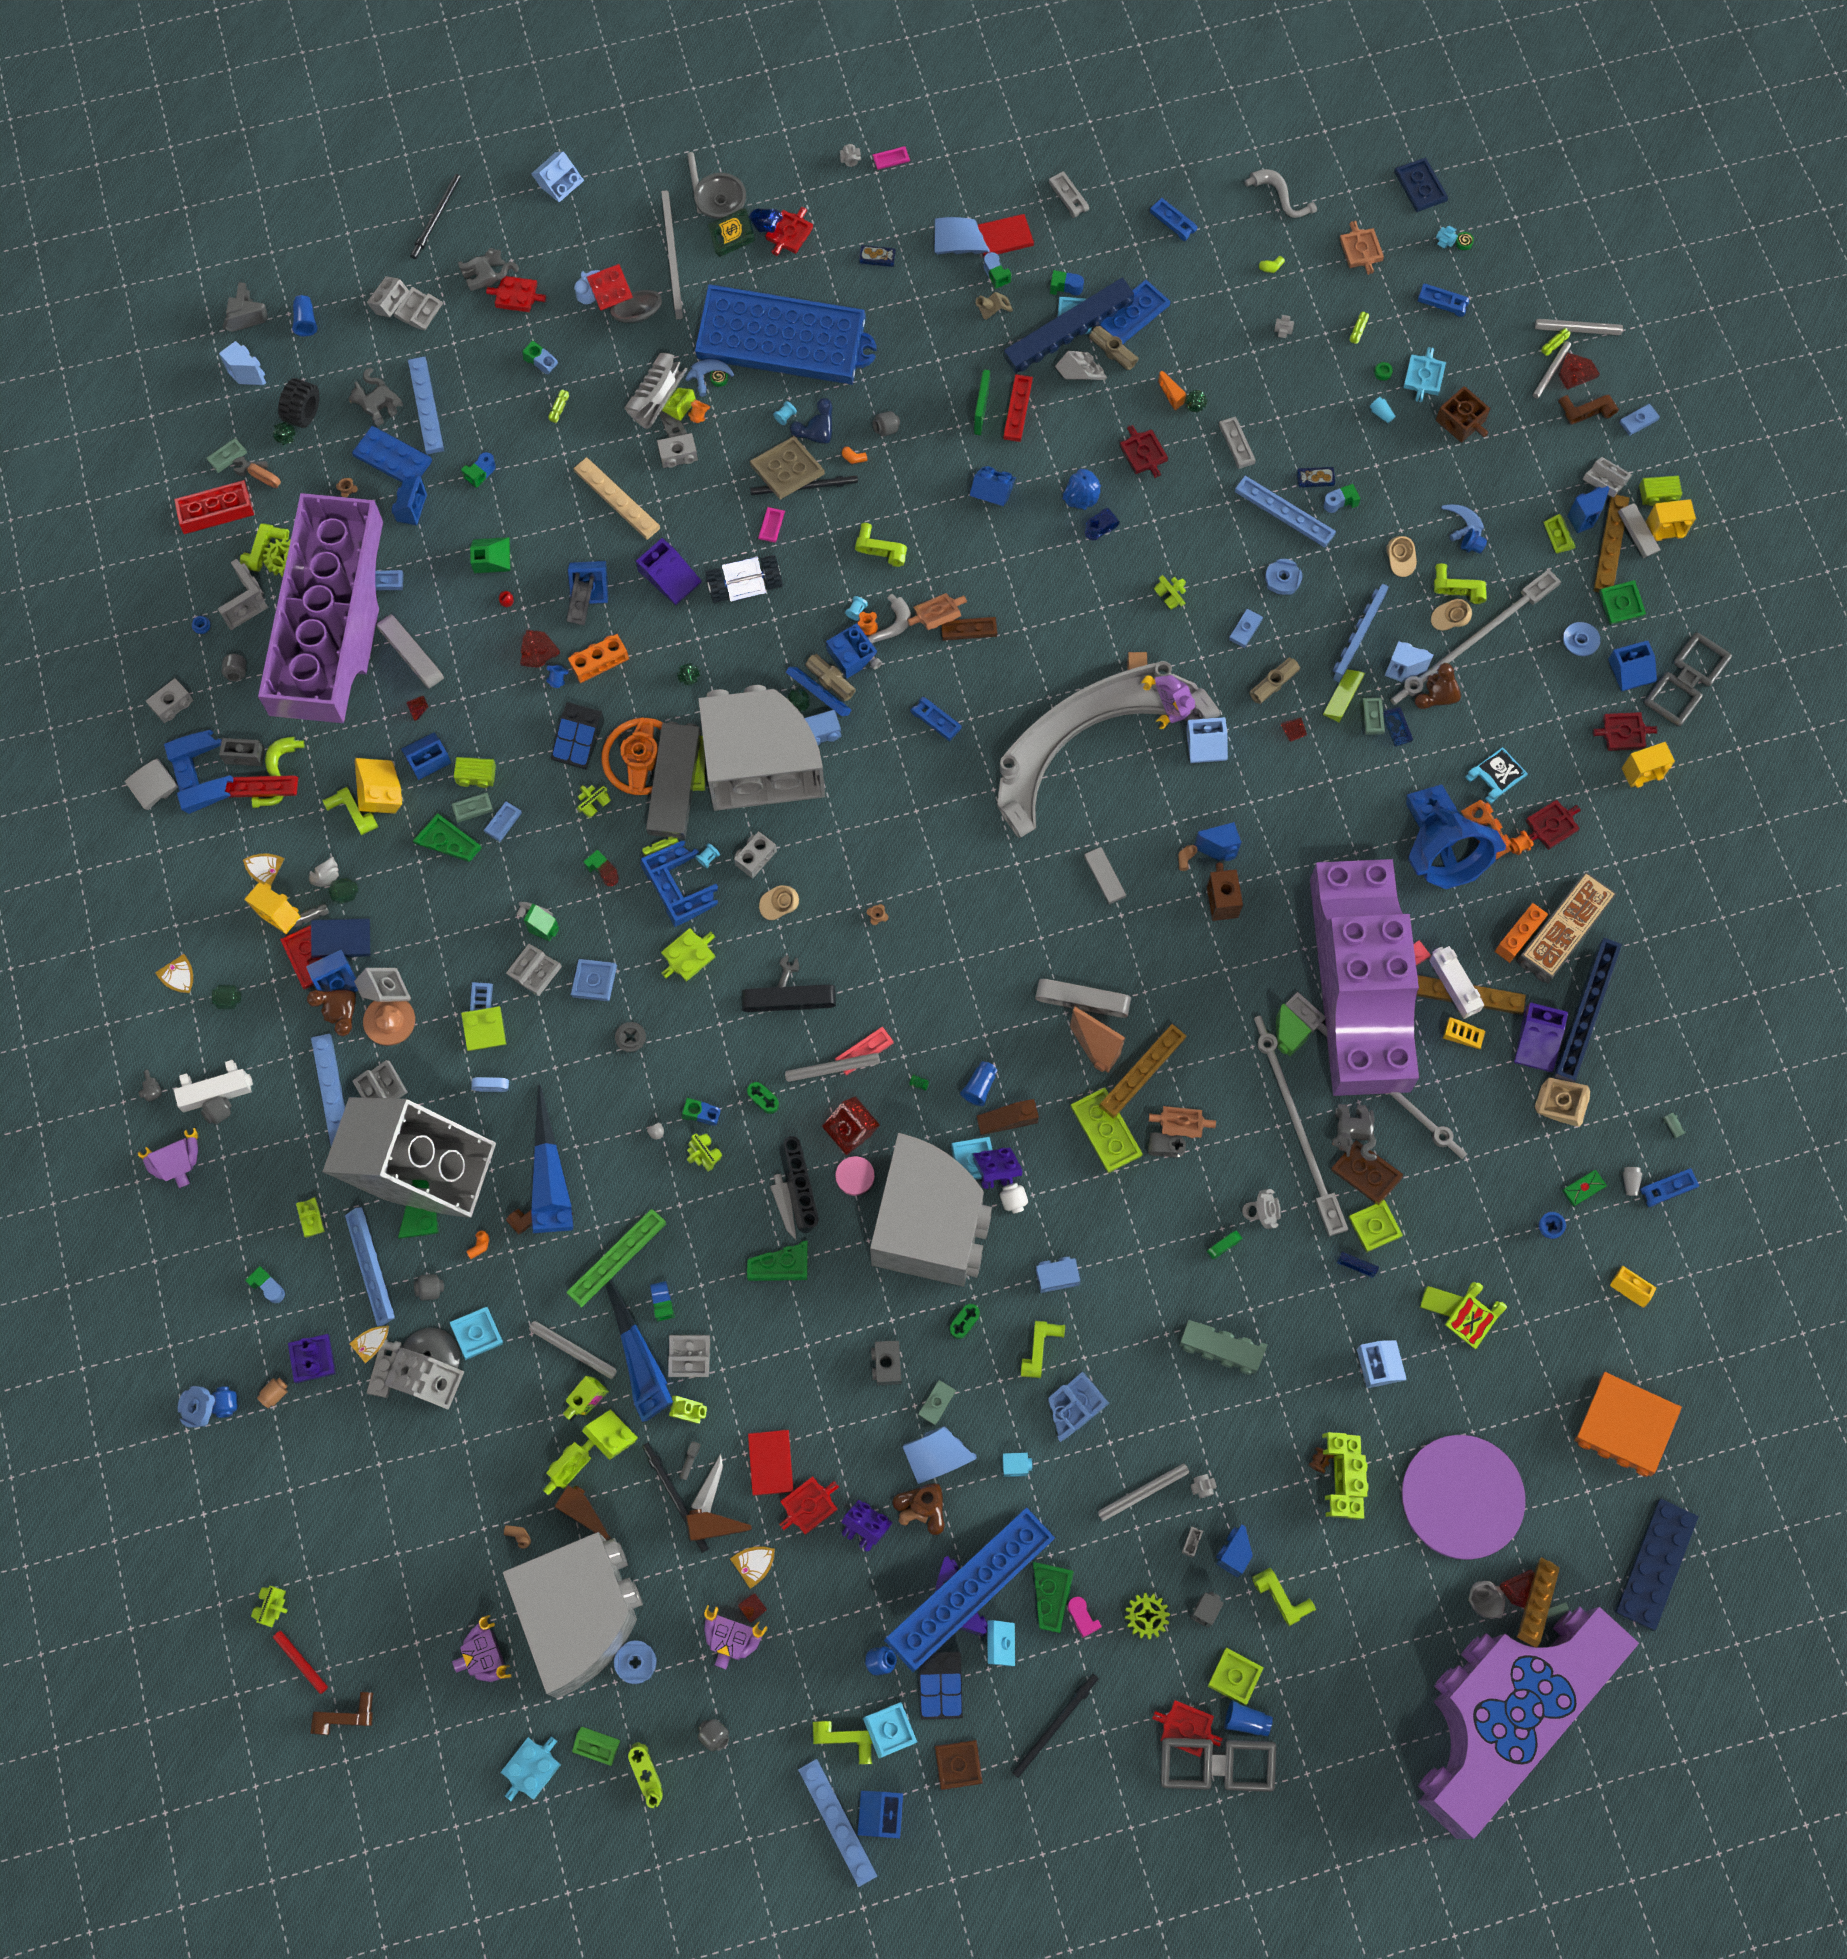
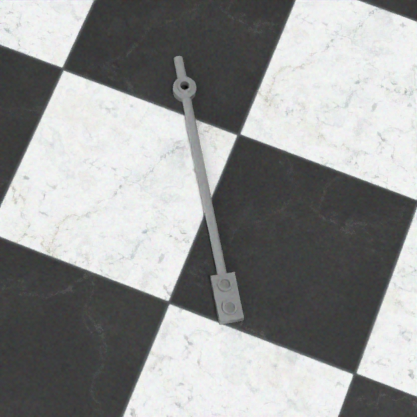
[1390,569,1561,705]
[1285,992,1467,1160]
[1254,1016,1348,1237]

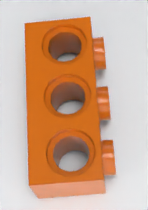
[568,634,629,683]
[1461,800,1512,859]
[1495,903,1548,963]

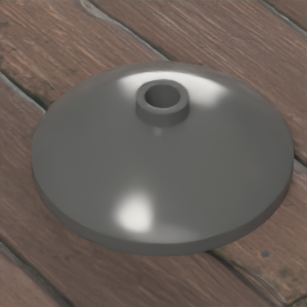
[694,173,746,219]
[610,290,662,323]
[402,1328,460,1387]

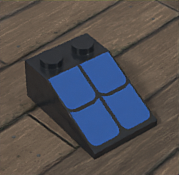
[551,702,605,770]
[919,1652,963,1720]

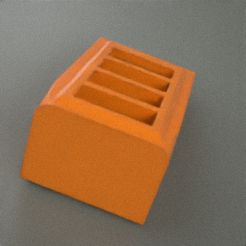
[1158,371,1186,410]

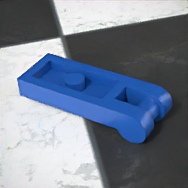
[1150,198,1197,241]
[1418,284,1470,317]
[910,697,962,742]
[1640,1168,1699,1208]

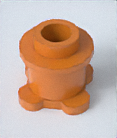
[688,400,710,423]
[858,612,878,635]
[1509,830,1534,855]

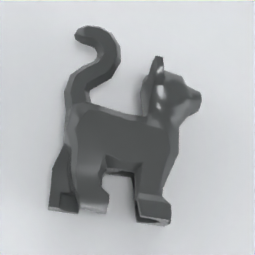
[458,248,519,291]
[348,368,403,427]
[1332,1104,1377,1161]

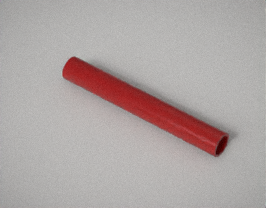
[273,1630,328,1694]

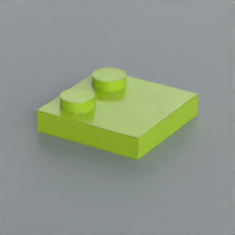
[461,1006,507,1051]
[1348,1200,1403,1253]
[582,1409,638,1460]
[1208,1648,1264,1706]

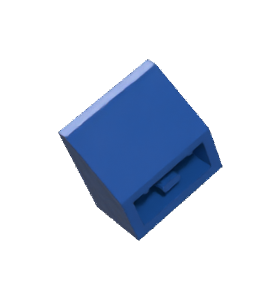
[970,466,1016,506]
[1567,486,1610,533]
[826,623,877,679]
[1608,641,1657,692]
[401,732,451,780]
[1216,1525,1253,1578]
[858,1791,903,1838]

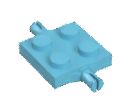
[1403,347,1446,402]
[501,1736,561,1801]

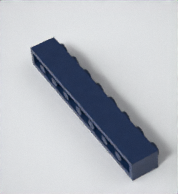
[1004,277,1134,374]
[1552,938,1622,1083]

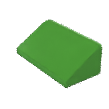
[572,1727,620,1766]

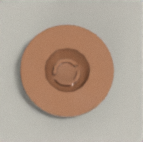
[363,1001,415,1046]

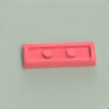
[835,1027,894,1075]

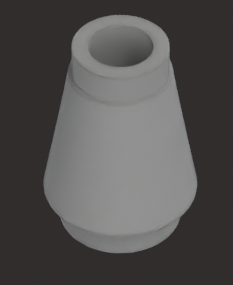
[1622,1167,1642,1196]

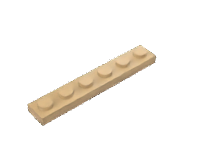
[574,457,660,540]

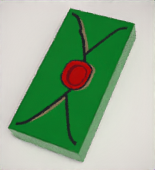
[1562,1170,1607,1207]

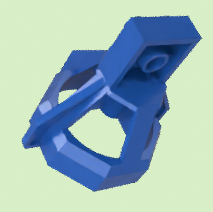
[1406,784,1506,889]

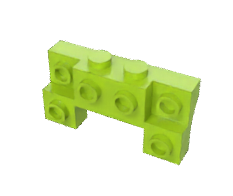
[1322,1432,1368,1520]

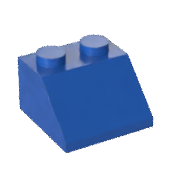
[392,476,427,525]
[568,561,608,604]
[1194,822,1241,861]
[306,950,358,992]

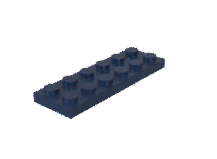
[1615,1498,1699,1631]

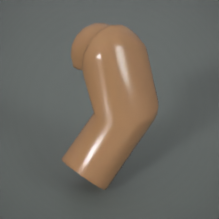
[1178,845,1197,871]
[898,1508,928,1525]
[504,1525,531,1549]

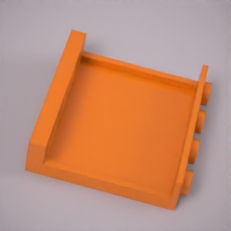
[1574,1372,1682,1477]

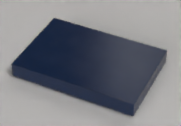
[1394,157,1448,212]
[311,919,371,958]

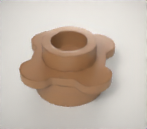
[336,478,358,498]
[867,904,888,925]

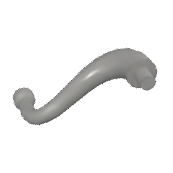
[1244,169,1317,218]
[867,594,911,670]

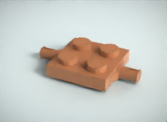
[1339,221,1384,275]
[907,593,967,630]
[1149,1106,1216,1138]

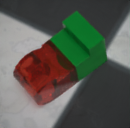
[583,850,619,886]

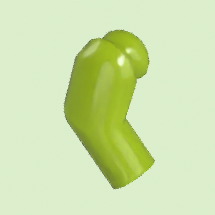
[1259,256,1285,273]

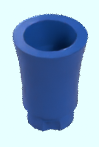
[292,295,318,336]
[960,1061,998,1106]
[1224,1700,1273,1736]

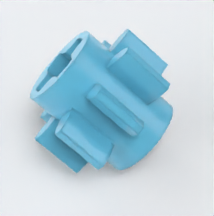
[1436,226,1458,248]

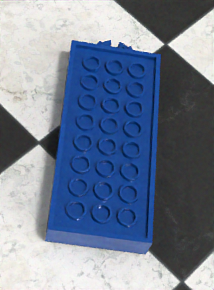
[695,285,877,385]

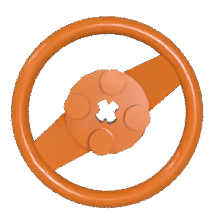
[601,718,663,795]

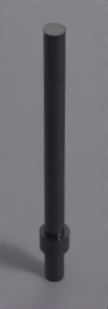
[410,174,461,259]
[750,476,858,495]
[642,1442,709,1553]
[1012,1674,1099,1778]

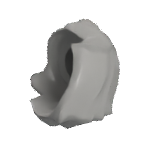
[308,856,339,887]
[1468,1581,1505,1618]

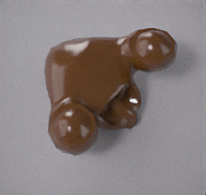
[1415,663,1461,709]
[306,989,356,1037]
[892,1483,945,1535]

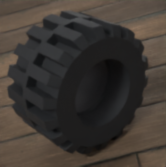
[278,378,320,428]

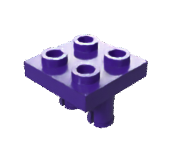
[973,1147,1022,1189]
[288,1334,336,1383]
[841,1500,893,1551]

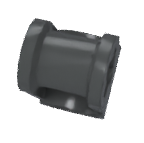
[1148,1133,1186,1158]

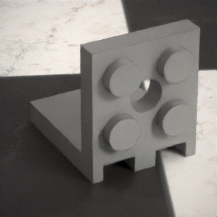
[218,559,268,630]
[385,1347,464,1410]

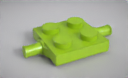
[661,928,715,982]
[543,1439,595,1496]

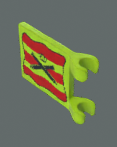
[1445,1282,1507,1349]

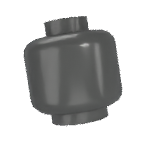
[872,411,900,437]
[222,654,247,682]
[201,1096,232,1125]
[414,1274,444,1301]
[698,1719,729,1751]

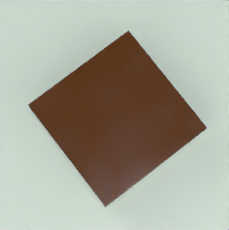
[935,1740,983,1790]

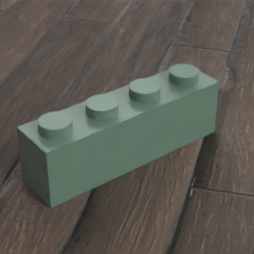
[1179,1320,1268,1375]

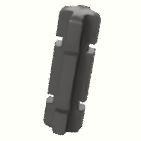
[294,904,329,927]

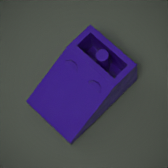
[636,538,702,606]
[1514,1002,1568,1072]

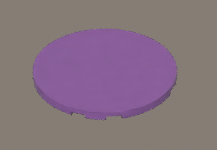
[1401,1435,1525,1560]

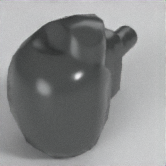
[138,1070,162,1102]

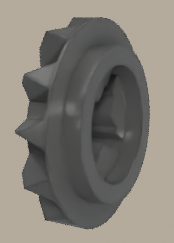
[615,1022,646,1053]

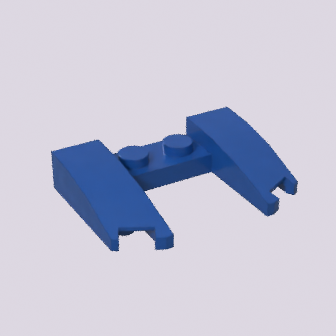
[164,730,234,814]
[640,841,718,927]

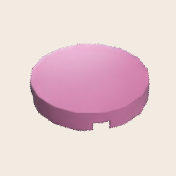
[836,1156,875,1196]

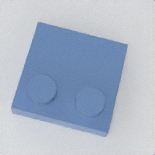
[571,959,617,1001]

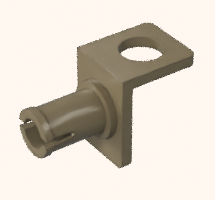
[975,292,1013,320]

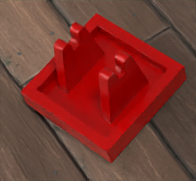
[586,264,633,311]

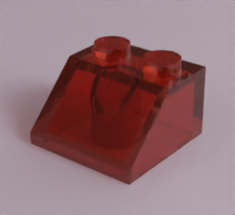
[822,1096,880,1155]

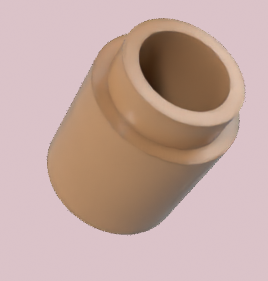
[257,1378,288,1409]

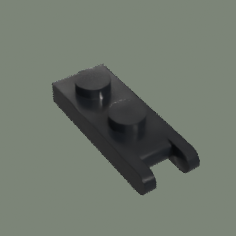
[567,573,594,625]

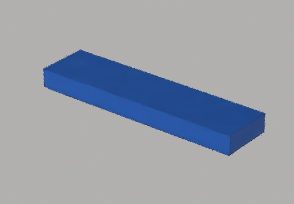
[786,667,852,716]

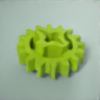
[263,538,291,577]
[1124,1593,1170,1640]

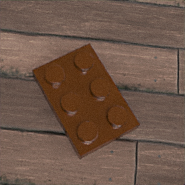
[1332,1140,1403,1206]

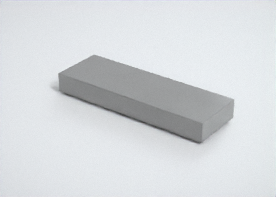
[1219,416,1256,469]
[1618,503,1660,558]
[1084,847,1126,904]

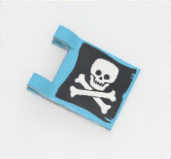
[1465,747,1528,804]

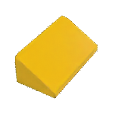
[1610,1266,1656,1308]

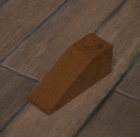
[976,1099,1039,1135]
[554,1485,610,1541]
[685,1509,752,1542]

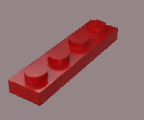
[1003,374,1033,442]
[225,776,298,797]

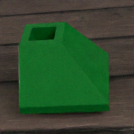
[470,537,510,574]

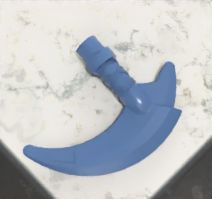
[685,359,734,397]
[1441,504,1484,541]

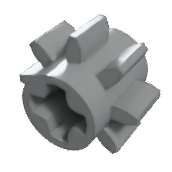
[840,144,861,167]
[1274,315,1294,338]
[1190,1474,1217,1499]

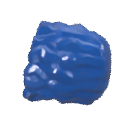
[1062,469,1101,510]

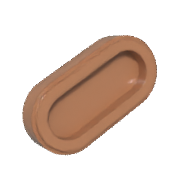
[247,463,281,488]

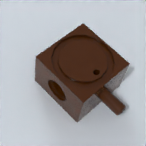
[1435,386,1491,443]
[1206,862,1243,921]

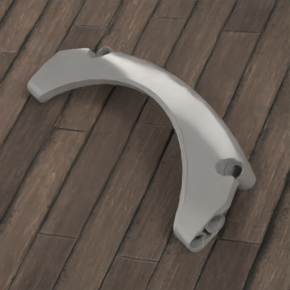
[997,661,1220,838]

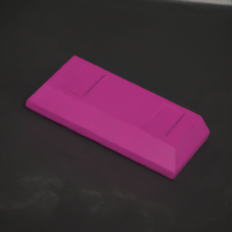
[872,146,910,170]
[758,507,785,543]

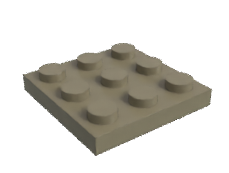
[750,436,825,499]

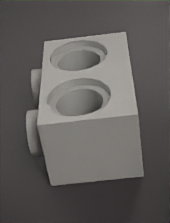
[367,276,409,317]
[734,831,777,879]

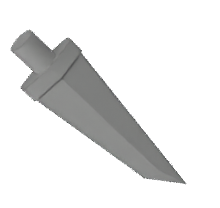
[770,1174,796,1240]
[690,1454,723,1513]

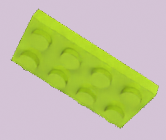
[1070,1087,1143,1173]

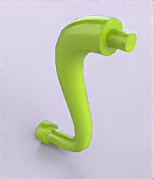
[252,737,304,808]

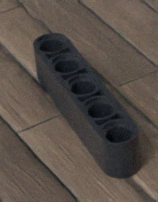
[741,985,836,1012]
[779,1136,819,1233]

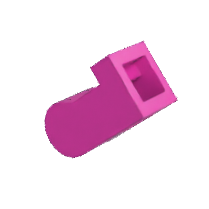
[1068,1597,1102,1638]

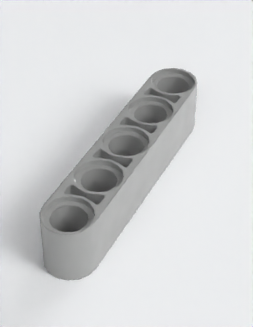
[376,614,444,689]
[1035,979,1131,1018]

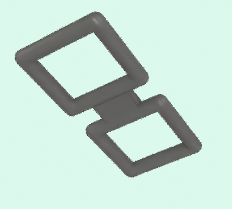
[1644,632,1732,726]
[1161,1738,1276,1792]

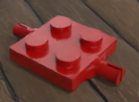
[766,207,813,256]
[486,276,546,312]
[779,1476,839,1535]
[1152,1700,1222,1757]

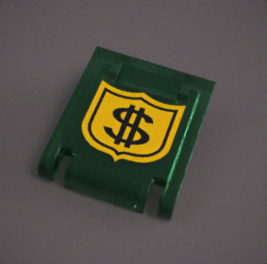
[708,208,755,257]

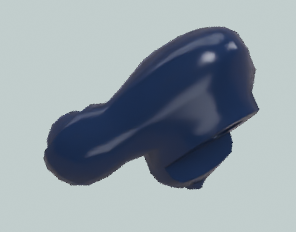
[790,398,833,444]

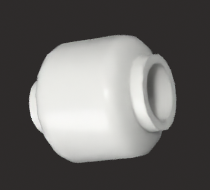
[1000,1183,1028,1214]

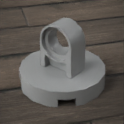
[1242,1189,1281,1229]

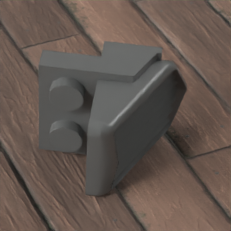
[223,282,268,332]

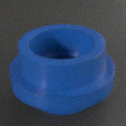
[192,616,211,634]

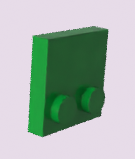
[1599,580,1646,625]

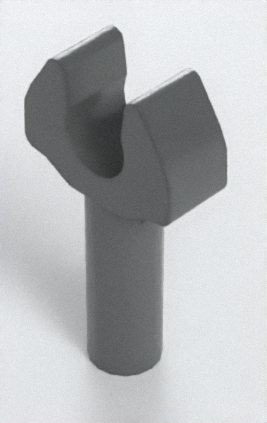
[233,456,268,476]
[777,955,799,987]
[679,1441,701,1480]

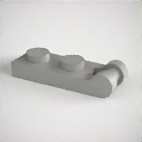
[1049,171,1089,218]
[367,1339,402,1398]

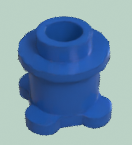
[546,665,569,688]

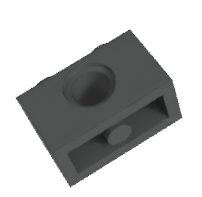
[219,738,265,766]
[871,1341,901,1386]
[1190,1591,1224,1628]

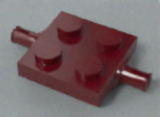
[1120,425,1168,478]
[1592,712,1657,751]
[1526,799,1581,850]

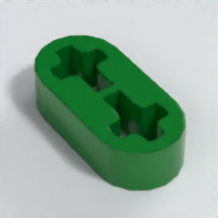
[747,1082,779,1114]
[1207,1230,1243,1260]
[950,1304,980,1339]

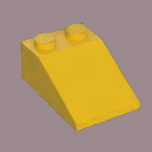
[355,758,402,813]

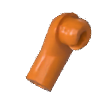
[842,447,867,464]
[466,1231,489,1259]

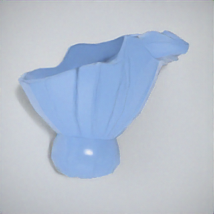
[574,270,600,304]

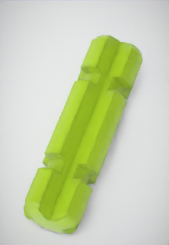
[1349,312,1369,344]
[1541,328,1571,356]
[548,390,569,423]
[642,837,679,857]

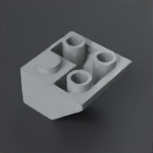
[1055,351,1107,380]

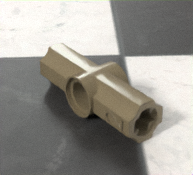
[1089,326,1138,370]
[805,654,856,702]
[1249,657,1300,704]

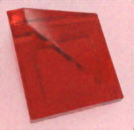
[407,696,428,721]
[1281,717,1307,742]
[738,1593,767,1623]

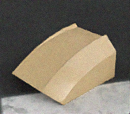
[1535,1078,1590,1127]

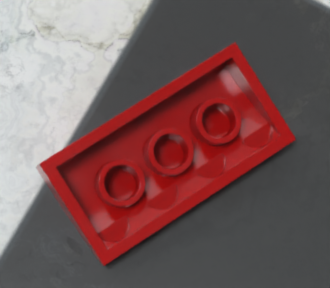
[174,480,254,534]

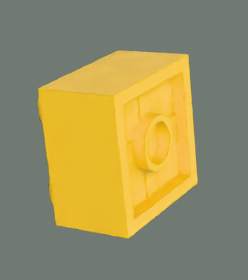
[1646,499,1696,541]
[1622,742,1675,788]
[244,882,301,934]

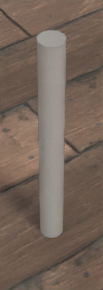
[687,152,702,214]
[1533,341,1571,399]

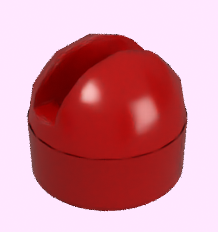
[498,591,514,607]

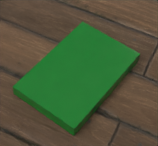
[974,370,990,435]

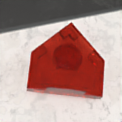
[1559,352,1600,390]
[520,630,560,668]
[1499,1569,1534,1609]

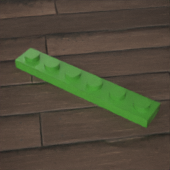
[566,1209,666,1308]

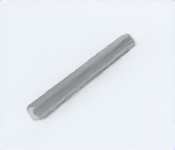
[1535,319,1623,335]
[785,1053,880,1082]
[529,1321,617,1379]
[1098,1464,1189,1521]

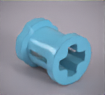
[773,401,797,425]
[845,596,868,621]
[695,843,720,868]

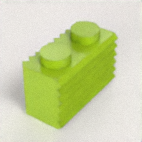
[1639,476,1682,506]
[454,757,496,788]

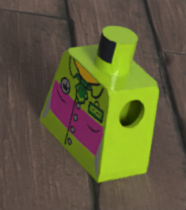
[563,1376,609,1421]

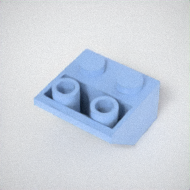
[531,152,584,202]
[219,341,266,385]
[1385,641,1433,682]
[1186,717,1228,763]
[1357,1341,1406,1388]

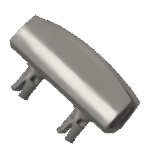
[625,353,688,429]

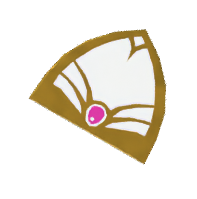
[243,854,285,886]
[155,954,193,993]
[349,1326,389,1363]
[730,1547,775,1589]

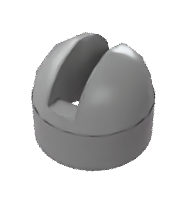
[647,1123,664,1140]

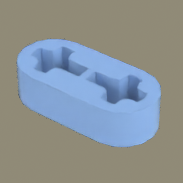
[471,1077,509,1092]

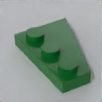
[413,814,481,862]
[398,1180,438,1239]
[747,1240,808,1281]
[1033,1562,1074,1634]

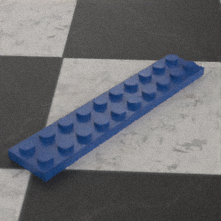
[884,1508,1055,1672]

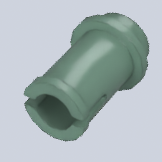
[1663,1112,1686,1139]

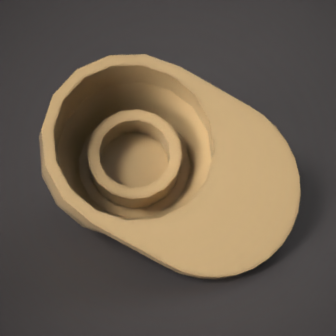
[1386,536,1417,577]
[1431,599,1472,631]
[759,885,799,920]

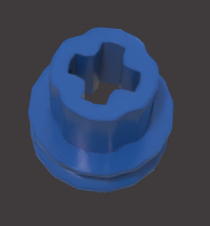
[1461,528,1487,554]
[1539,1212,1566,1239]

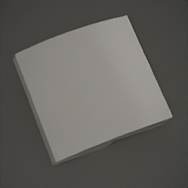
[394,287,443,331]
[1583,457,1632,497]
[125,759,178,810]
[506,944,562,996]
[353,1060,408,1099]
[668,1335,710,1377]

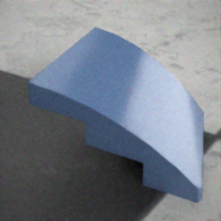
[935,217,989,255]
[1048,1372,1109,1442]
[903,1426,977,1484]

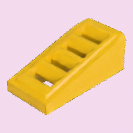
[1443,1017,1485,1049]

